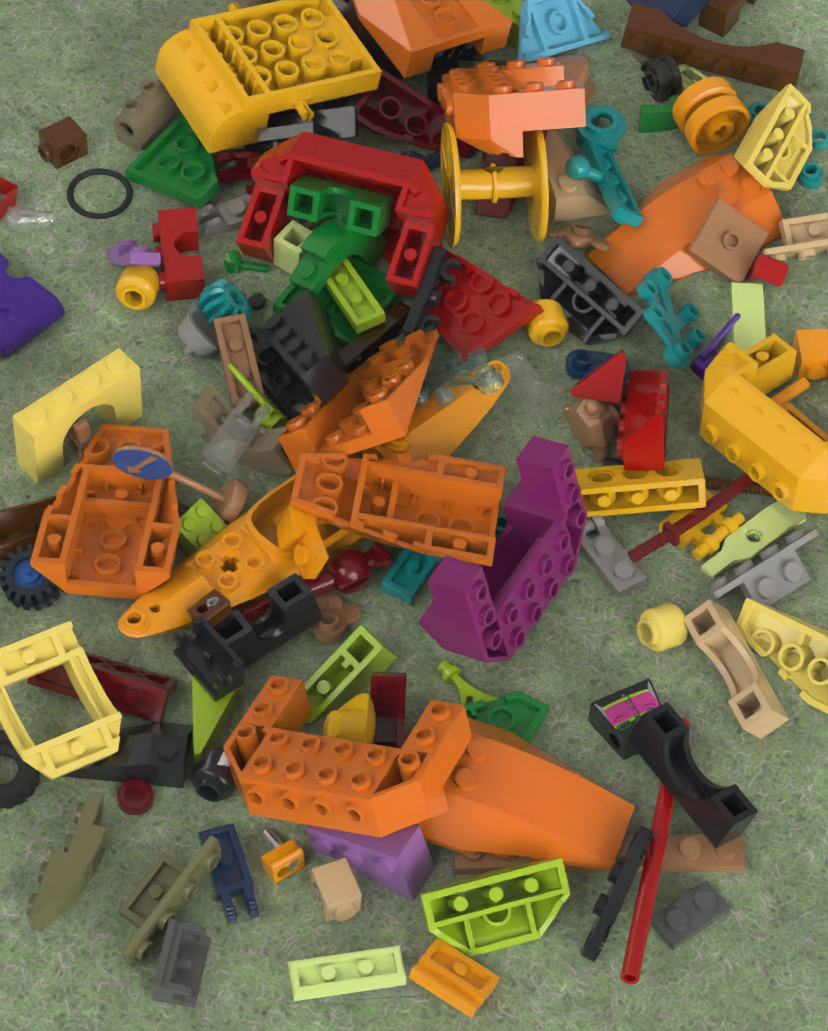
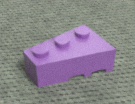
[306,824,435,901]

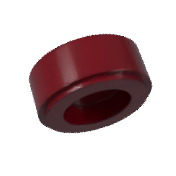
[117,779,154,816]

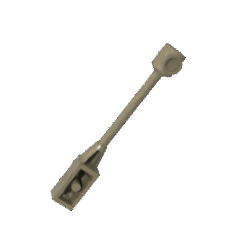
[114,0,275,151]

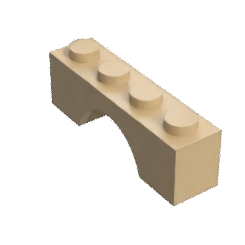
[684,599,789,739]

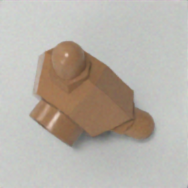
[561,399,619,463]

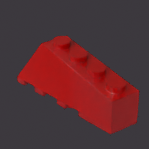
[617,370,670,471]

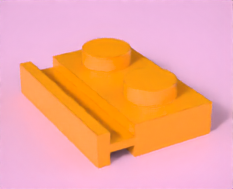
[408,937,500,1018]

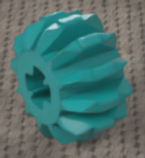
[198,278,253,325]

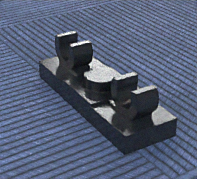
[403,246,462,338]

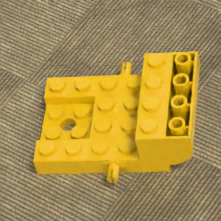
[155,0,382,154]

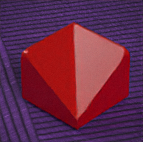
[745,254,789,287]

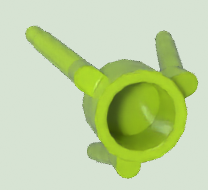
[227,363,288,429]

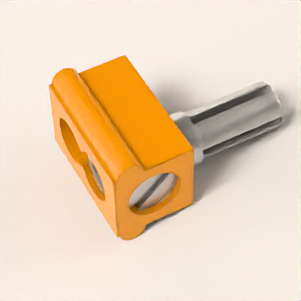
[261,828,305,884]

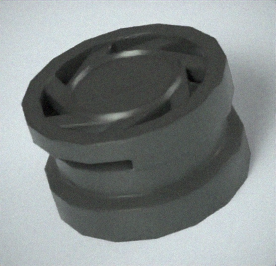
[640,53,682,101]

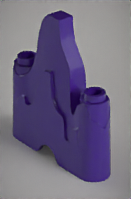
[0,254,65,358]

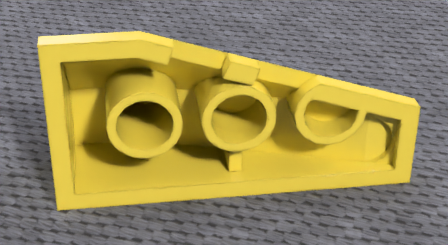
[736,598,828,714]

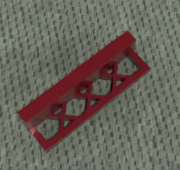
[27,652,179,723]

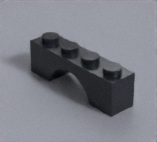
[627,702,758,849]

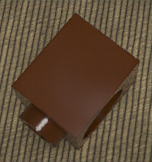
[37,116,88,169]

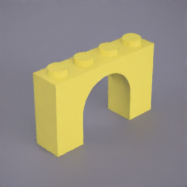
[12,348,143,484]

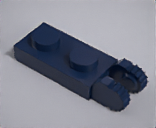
[198,823,259,925]

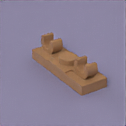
[213,314,265,411]

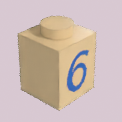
[311,858,362,922]

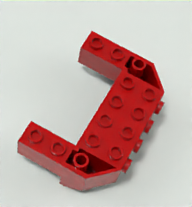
[236,131,450,298]

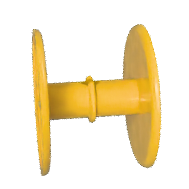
[440,122,549,248]

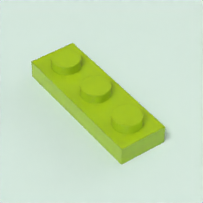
[324,258,386,334]

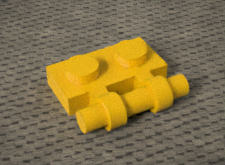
[658,488,745,561]

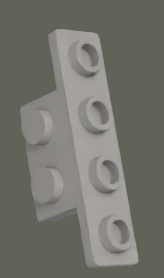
[700,528,819,606]

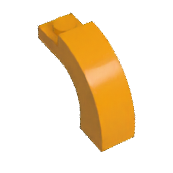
[277,503,329,579]

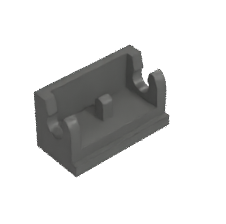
[153,918,211,1008]

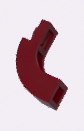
[370,672,407,749]

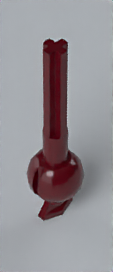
[239,541,393,621]

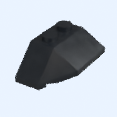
[536,235,644,345]

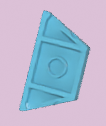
[518,0,611,64]

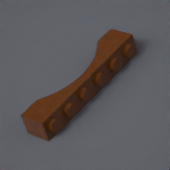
[620,2,805,91]

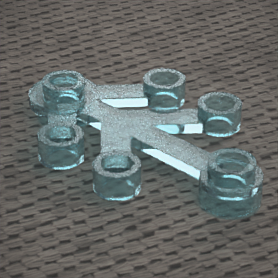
[415,348,505,407]

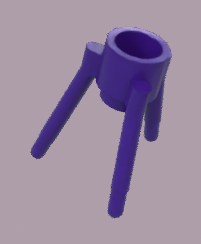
[690,313,741,380]

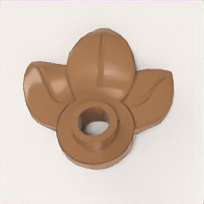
[547,223,610,251]
[307,590,361,644]

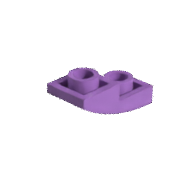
[106,240,161,267]

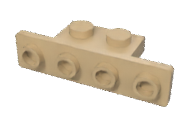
[757,212,828,263]

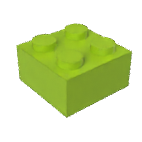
[178,498,228,556]

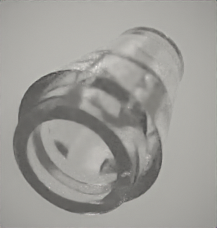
[7,203,54,235]

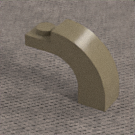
[189,386,294,475]

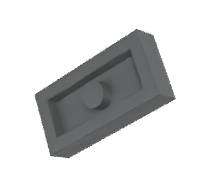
[650,880,730,951]

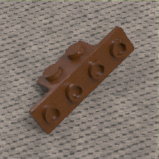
[0,495,56,562]

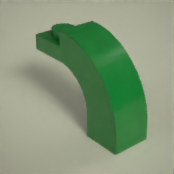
[288,218,388,296]

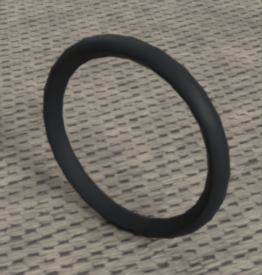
[67,168,133,219]

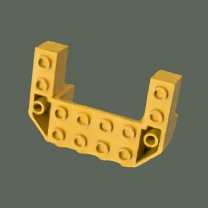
[699,333,828,514]

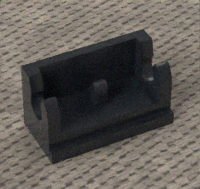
[173,615,244,702]

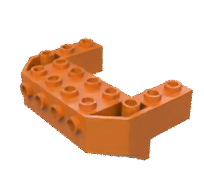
[437,57,586,157]
[223,675,472,838]

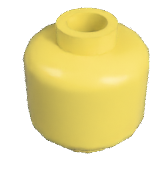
[636,603,688,652]

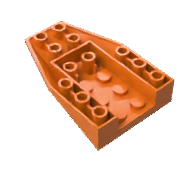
[353,0,512,78]
[278,329,439,472]

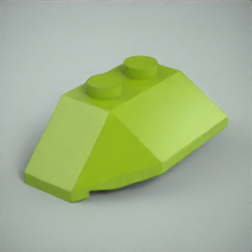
[419,857,571,957]

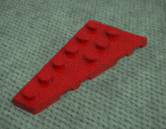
[381,229,544,367]

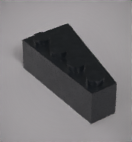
[259,288,349,404]

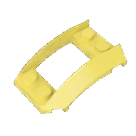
[0,621,122,780]

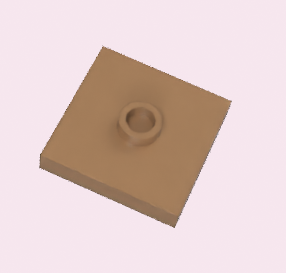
[686,198,769,283]

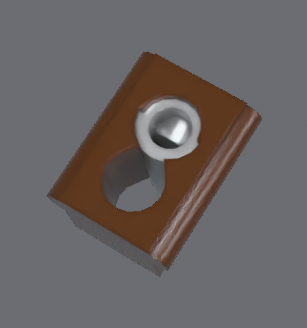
[187,589,233,628]

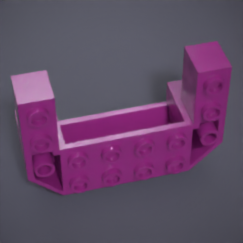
[419,436,587,663]

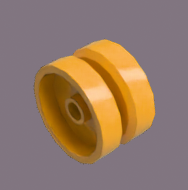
[672,77,751,155]

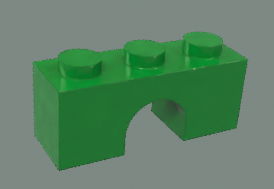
[287,175,393,237]

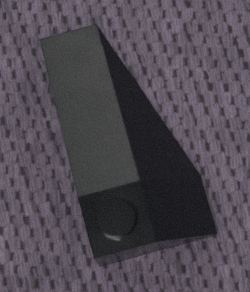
[41,722,193,788]

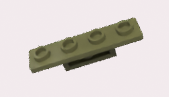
[118,835,221,968]

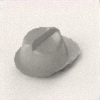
[177,298,219,357]

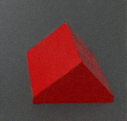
[570,349,627,403]

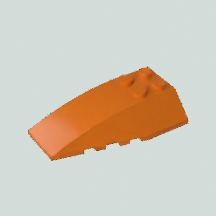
[586,154,783,296]
[30,424,181,600]
[290,453,506,566]
[415,717,635,870]

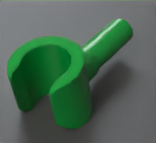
[224,250,269,274]

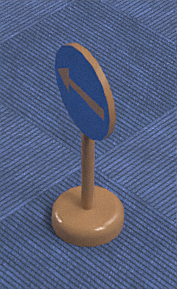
[112,445,248,525]

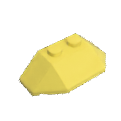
[734,83,813,191]

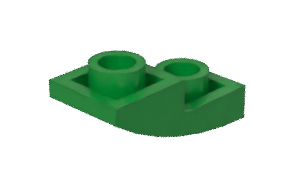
[638,97,678,133]

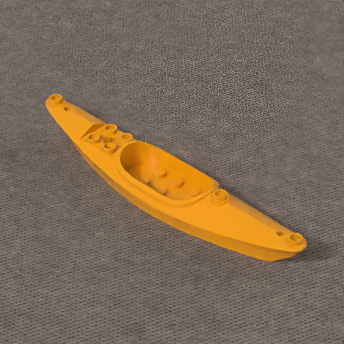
[118,360,511,639]

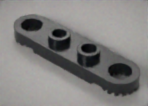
[249,327,314,421]
[580,825,654,962]

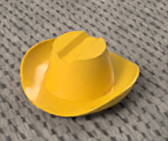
[322,693,376,744]

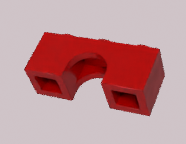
[152,207,205,301]

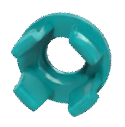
[575,106,626,154]

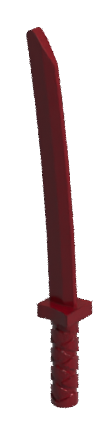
[628,473,754,563]

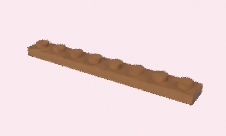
[453,834,746,874]

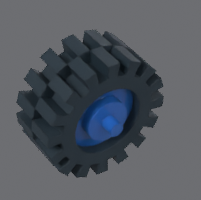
[0,544,62,611]

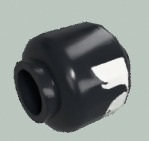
[191,747,237,802]

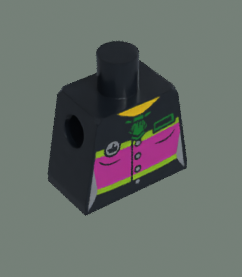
[588,678,661,760]

